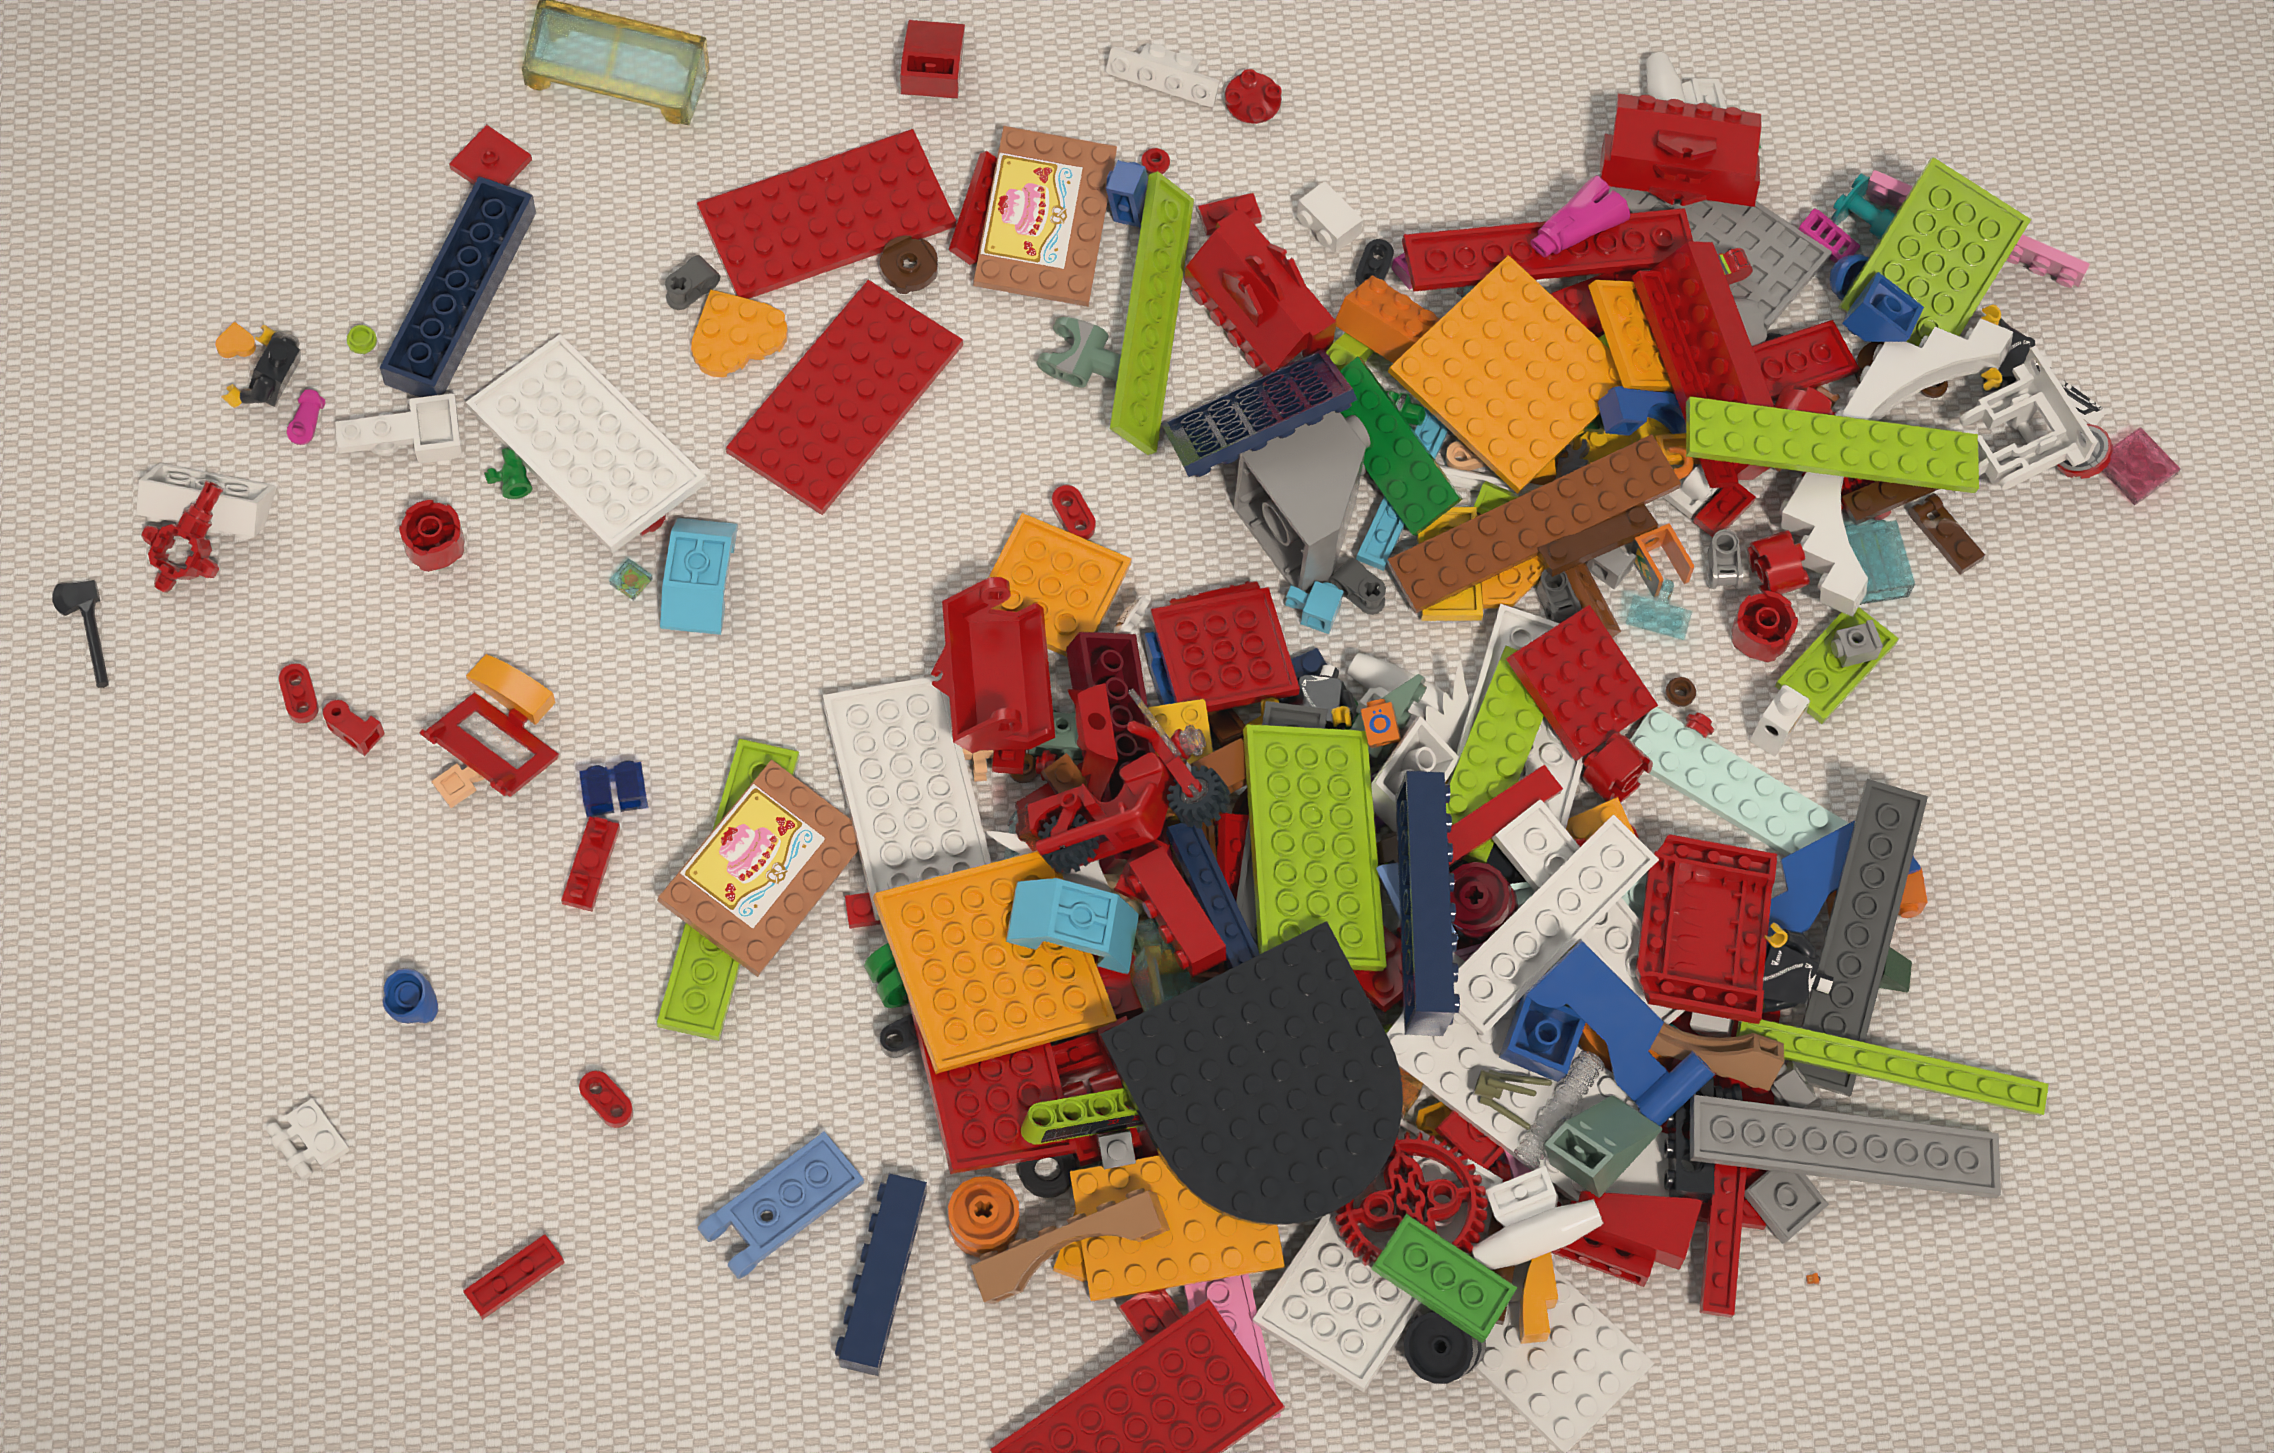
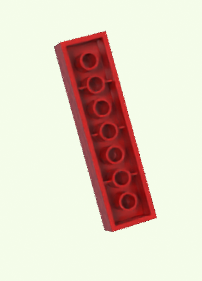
[1650,241,1775,480]

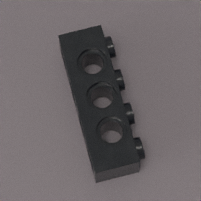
[1664,1076,1715,1203]

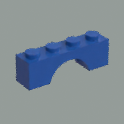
[1598,386,1686,436]

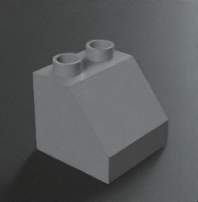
[1234,411,1370,594]

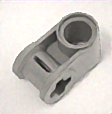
[1707,529,1743,589]

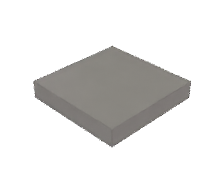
[1744,1170,1829,1244]

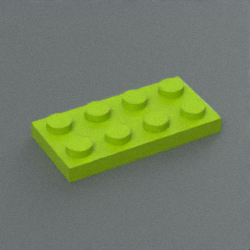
[1775,607,1899,724]

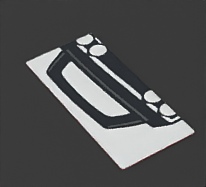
[2060,380,2108,425]

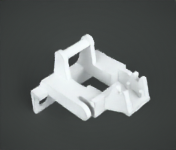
[1955,346,2098,494]

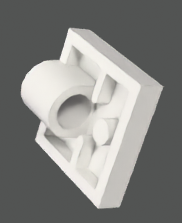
[1662,464,1720,519]

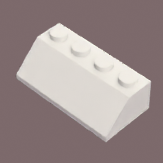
[136,463,276,539]

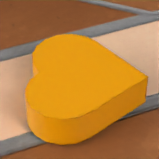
[215,322,256,358]

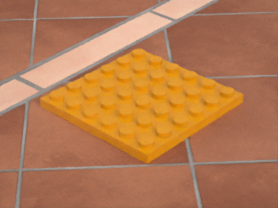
[1388,255,1623,494]
[873,851,1117,1074]

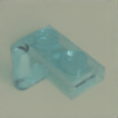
[1625,579,1693,640]

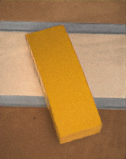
[466,654,556,725]
[1519,1252,1558,1344]

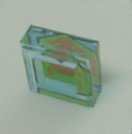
[609,558,653,601]

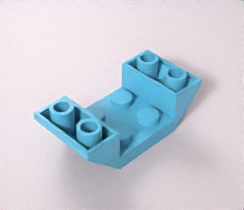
[660,518,738,635]
[1006,878,1139,974]

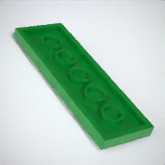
[1340,357,1463,536]

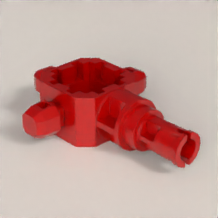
[141,480,224,593]

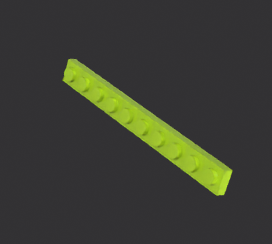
[1736,1020,2049,1116]

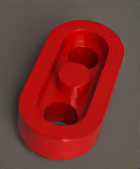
[1052,485,1096,540]
[279,663,319,723]
[579,1071,633,1128]

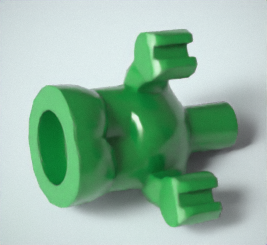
[484,447,533,499]

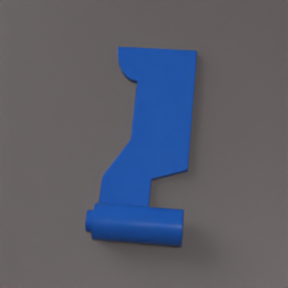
[1766,820,1921,951]
[1525,940,1715,1126]

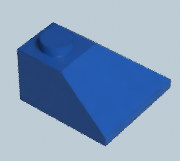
[1842,272,1924,342]

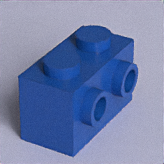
[1106,160,1148,228]

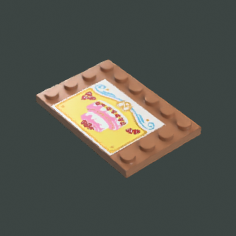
[973,126,1117,307]
[657,760,859,977]

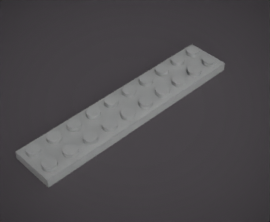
[1690,1095,2001,1198]

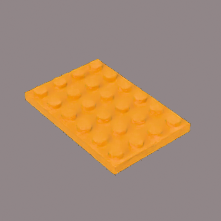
[1070,1155,1285,1302]

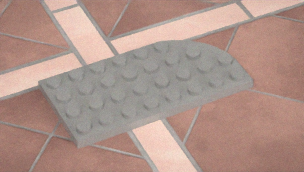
[1598,174,1832,330]

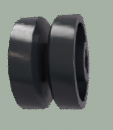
[1404,1310,1486,1384]

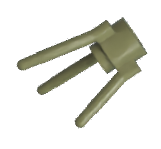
[1474,1069,1552,1130]

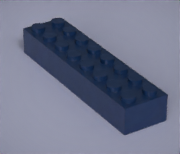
[380,176,536,397]
[1395,771,1460,1036]

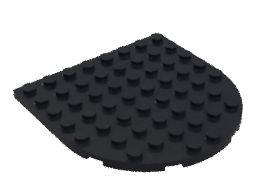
[1098,921,1403,1226]

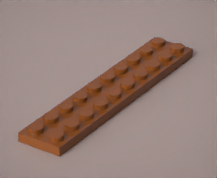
[1387,434,1681,614]

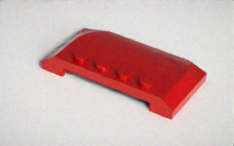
[1635,834,1778,1024]

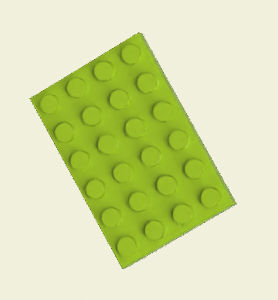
[1838,157,2032,347]

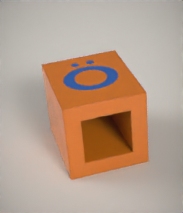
[1361,699,1401,749]

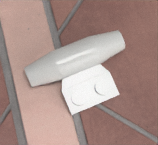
[1646,52,1726,109]
[1347,652,1453,736]
[1472,1166,1604,1270]

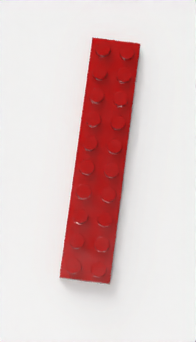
[1402,208,1694,292]

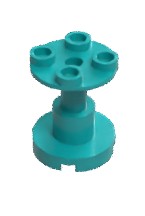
[1831,173,1896,239]

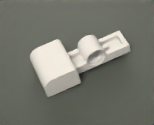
[335,393,462,463]

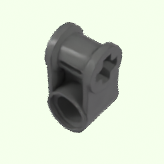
[665,255,721,310]
[1329,558,1386,615]
[1536,569,1582,623]

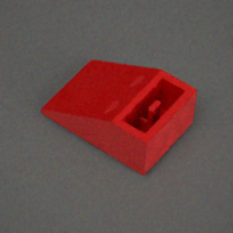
[900,20,965,99]

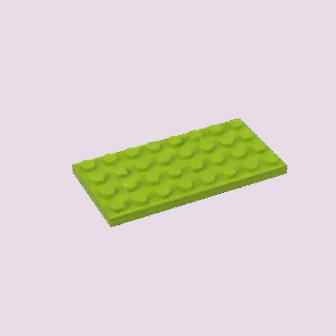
[1243,724,1387,971]

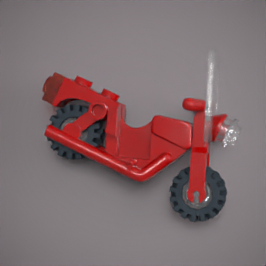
[1015,688,1231,874]

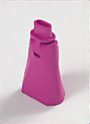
[1530,175,1630,257]

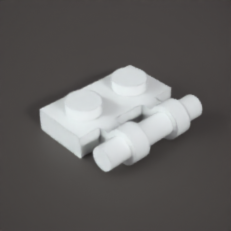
[266,1098,350,1180]

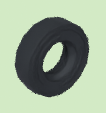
[1019,1154,1076,1198]

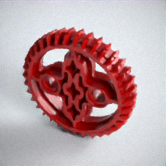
[1334,1131,1488,1273]

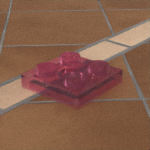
[2102,427,2181,506]

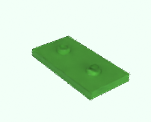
[1371,1214,1517,1343]

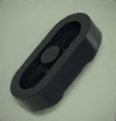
[1355,239,1394,287]

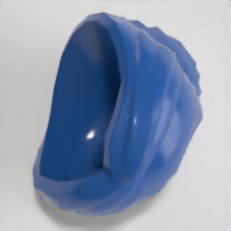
[1829,254,1869,301]
[383,968,439,1024]

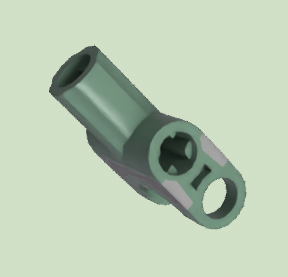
[1036,317,1121,388]

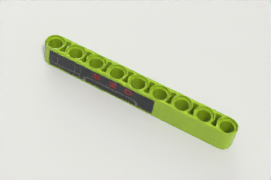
[1021,1088,1144,1144]

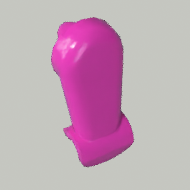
[287,389,326,445]

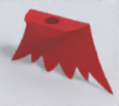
[1067,683,1118,802]

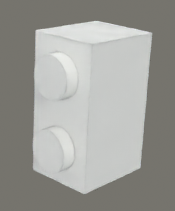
[1297,181,1363,253]

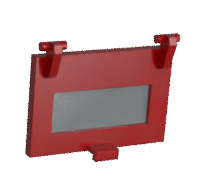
[419,692,559,797]

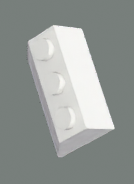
[1371,716,1460,832]

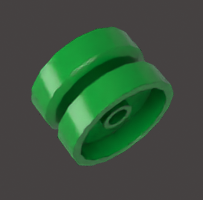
[864,943,909,1008]

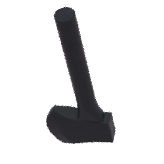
[52,580,109,688]

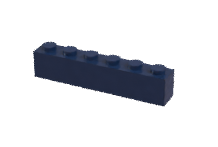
[835,1173,927,1376]

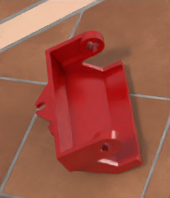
[1600,93,1762,207]
[1184,208,1337,376]
[931,577,1056,754]

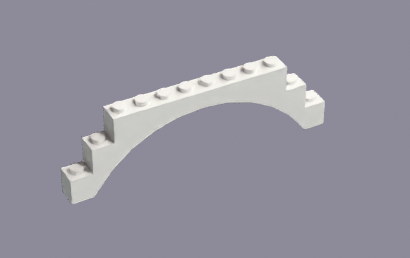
[1779,318,2013,617]

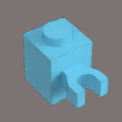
[1285,581,1344,634]

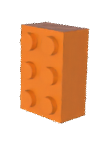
[1335,275,1440,364]

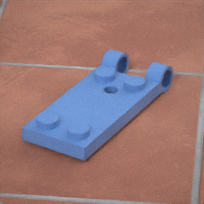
[698,1131,864,1279]

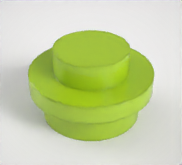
[347,325,377,354]

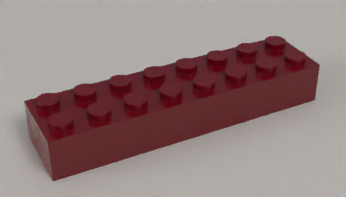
[1066,632,1173,875]

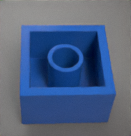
[1499,994,1586,1082]

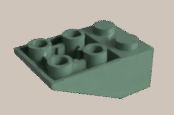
[1544,1095,1662,1198]

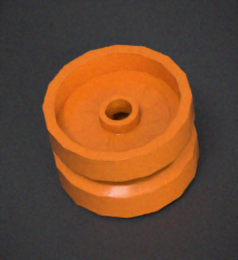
[948,1176,1019,1258]

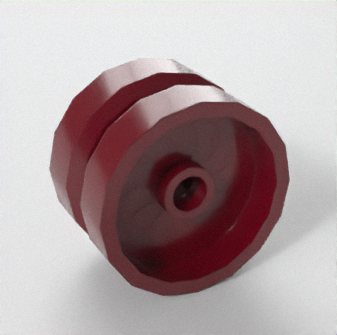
[1450,862,1518,941]

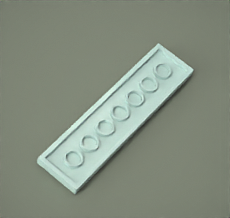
[1630,707,1849,856]

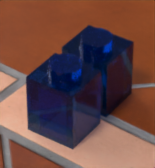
[579,760,649,817]

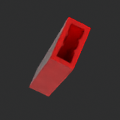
[1570,1191,1703,1270]

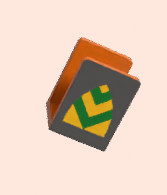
[1629,523,1694,597]

